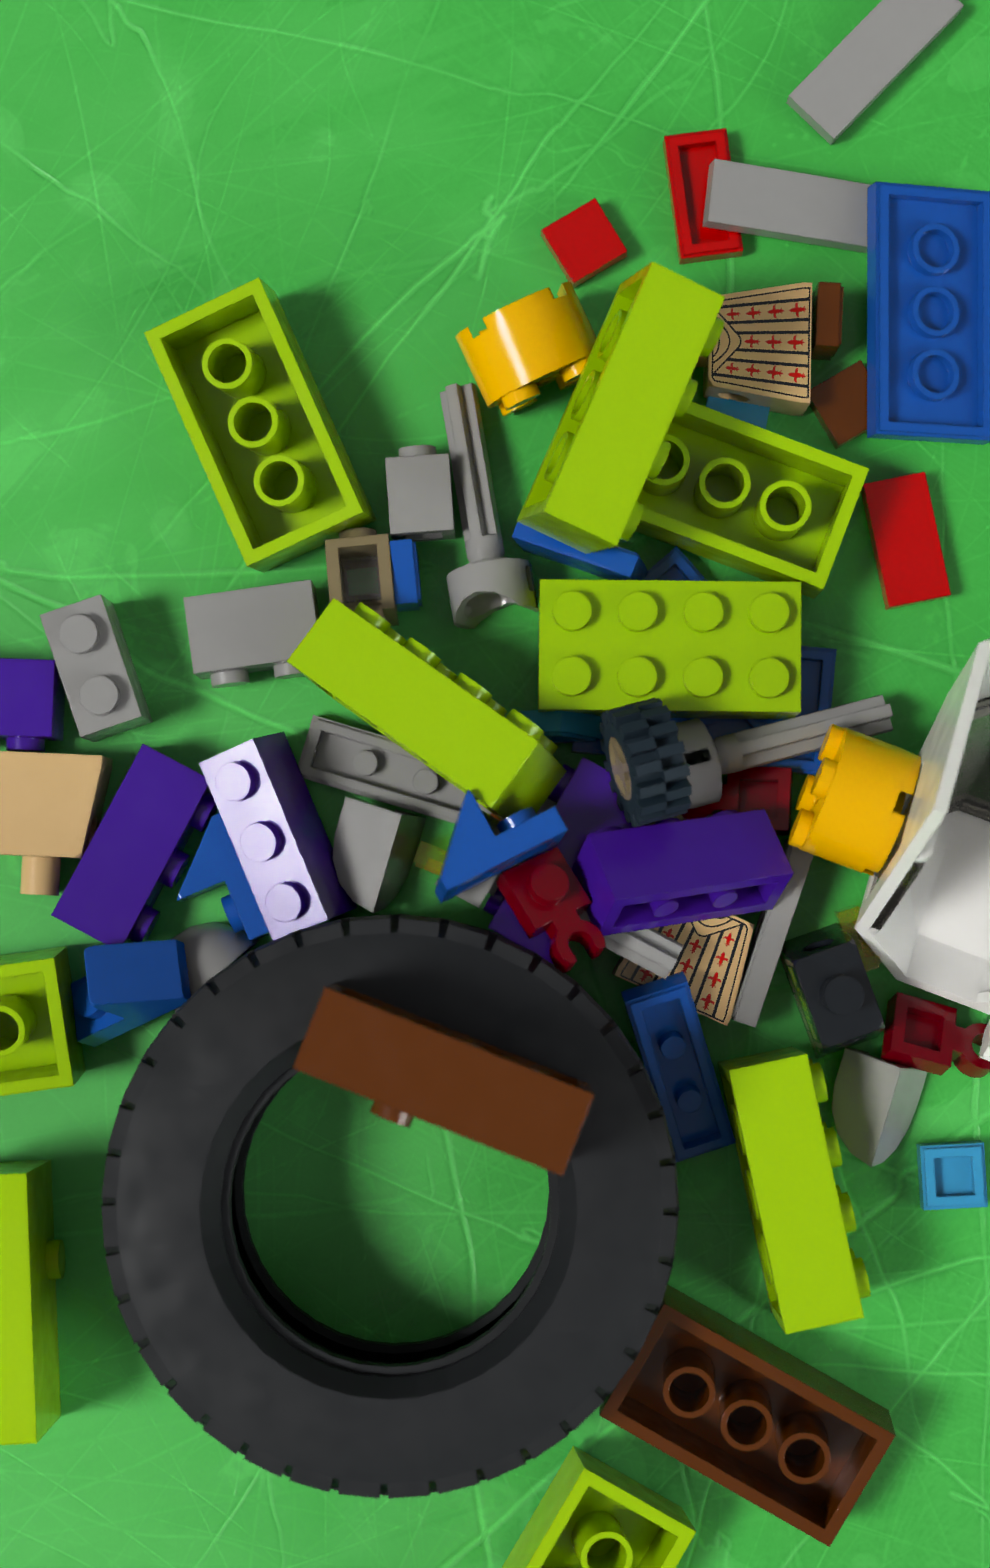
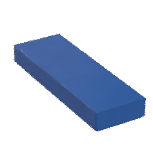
[621,971,736,1163]

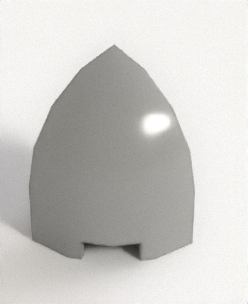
[332,797,426,913]
[170,922,259,1011]
[831,1047,928,1167]

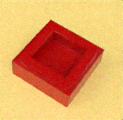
[541,198,628,288]

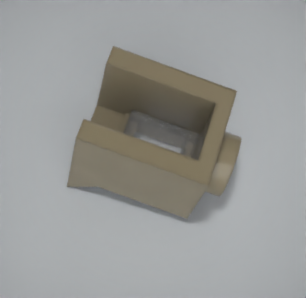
[324,527,399,626]

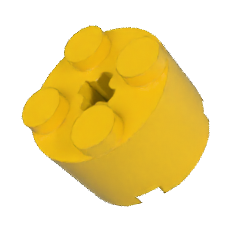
[455,281,597,417]
[788,724,921,876]

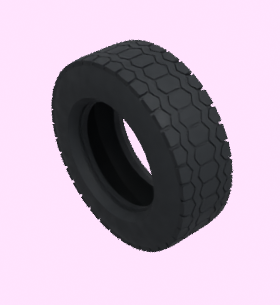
[101,914,679,1499]

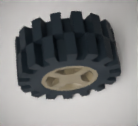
[599,698,692,827]

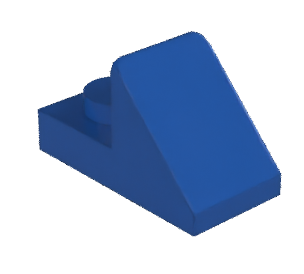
[435,790,568,903]
[177,813,270,941]
[71,939,191,1047]

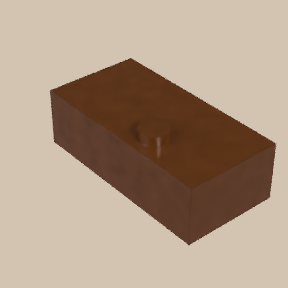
[293,983,595,1176]
[599,1284,896,1547]

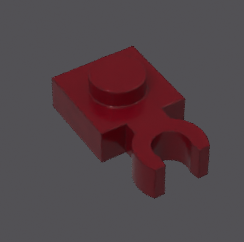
[680,767,793,836]
[496,847,606,973]
[881,992,990,1078]

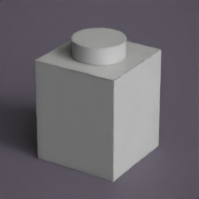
[385,445,455,542]

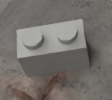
[183,580,320,688]
[40,594,153,742]

